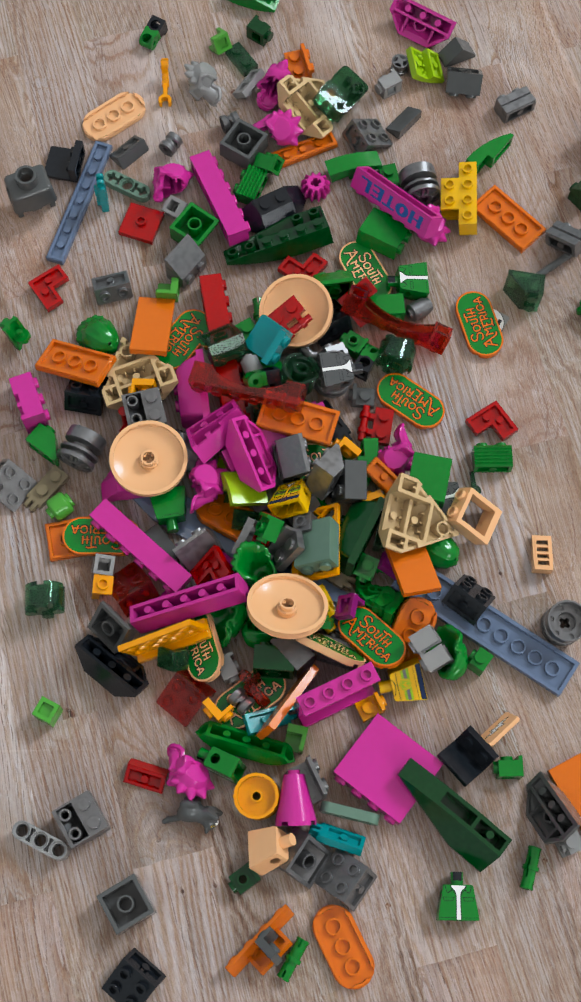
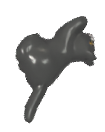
[162,796,223,834]

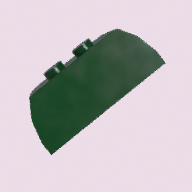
[339,497,385,577]

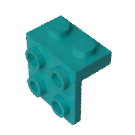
[244,315,293,366]

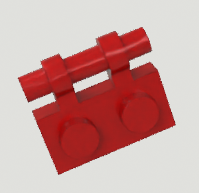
[268,295,313,339]
[357,405,394,446]

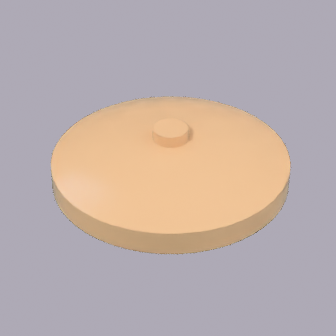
[259,274,333,348]
[109,420,188,497]
[246,573,328,639]

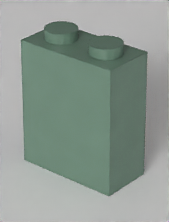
[294,516,339,575]

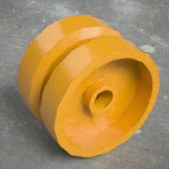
[233,772,280,821]

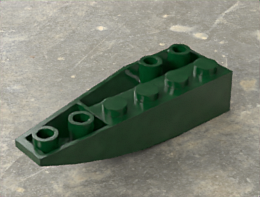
[223,205,334,265]
[397,758,512,872]

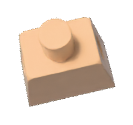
[248,826,296,876]

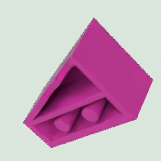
[9,372,51,434]
[186,399,245,464]

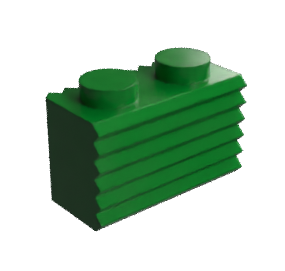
[233,164,268,205]
[472,442,513,473]

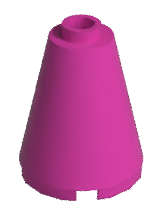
[275,770,317,826]

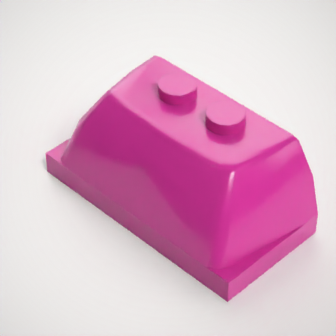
[174,349,210,429]

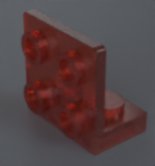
[112,562,160,618]
[156,667,216,727]

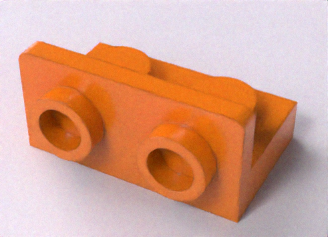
[284,43,314,78]

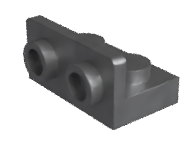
[91,270,133,305]
[266,525,305,572]

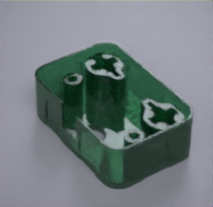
[313,66,368,123]

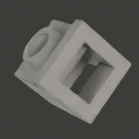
[374,68,403,99]
[161,194,188,219]
[91,553,116,576]
[220,651,241,685]
[555,830,581,858]

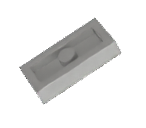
[232,68,265,99]

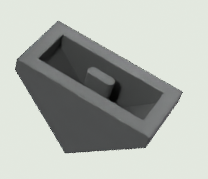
[438,37,476,68]

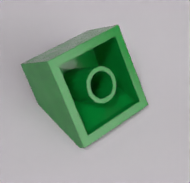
[169,202,220,246]
[313,270,354,300]

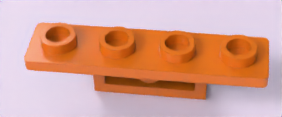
[225,904,294,977]

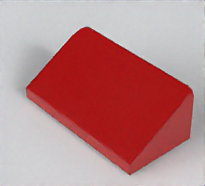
[123,758,169,794]

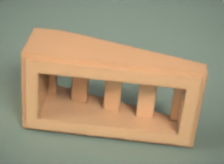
[531,535,553,574]

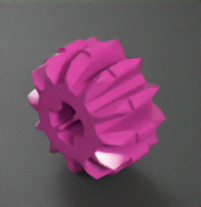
[301,171,330,203]

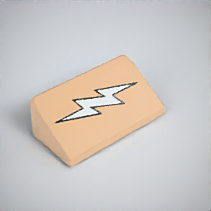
[481,712,520,748]

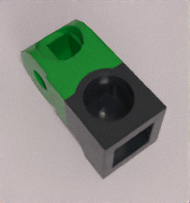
[139,15,168,51]
[354,344,381,382]
[243,366,282,390]

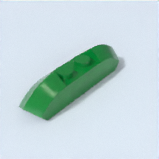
[195,721,295,765]

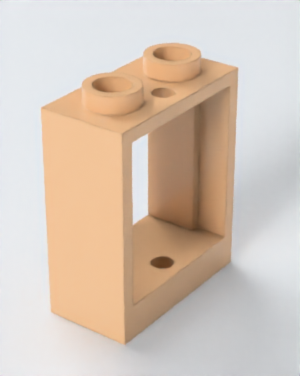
[446,487,502,545]

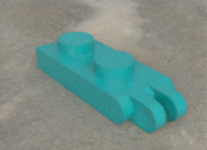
[94,173,110,212]
[242,706,298,736]
[308,823,366,856]

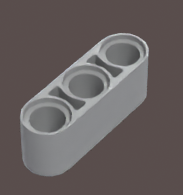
[12,821,70,861]

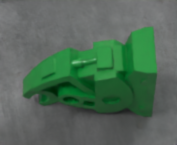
[355,580,407,626]

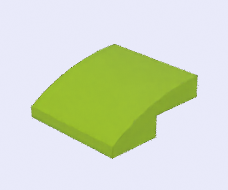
[406,46,445,83]
[221,472,269,506]

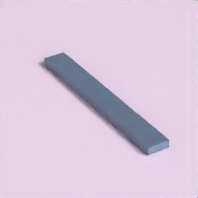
[46,141,113,265]

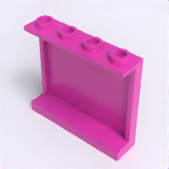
[295,662,381,727]
[333,713,443,825]

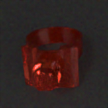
[238,669,271,709]

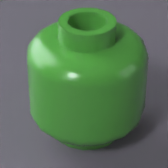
[46,492,75,521]

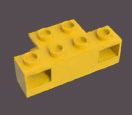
[441,161,477,235]

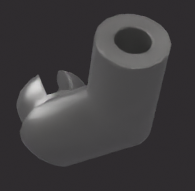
[297,346,320,361]

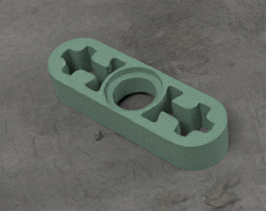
[104,170,151,203]
[319,801,380,826]

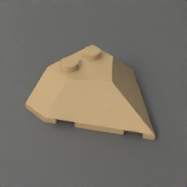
[277,74,337,139]
[102,337,179,410]
[378,472,460,554]

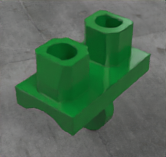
[0,316,31,351]

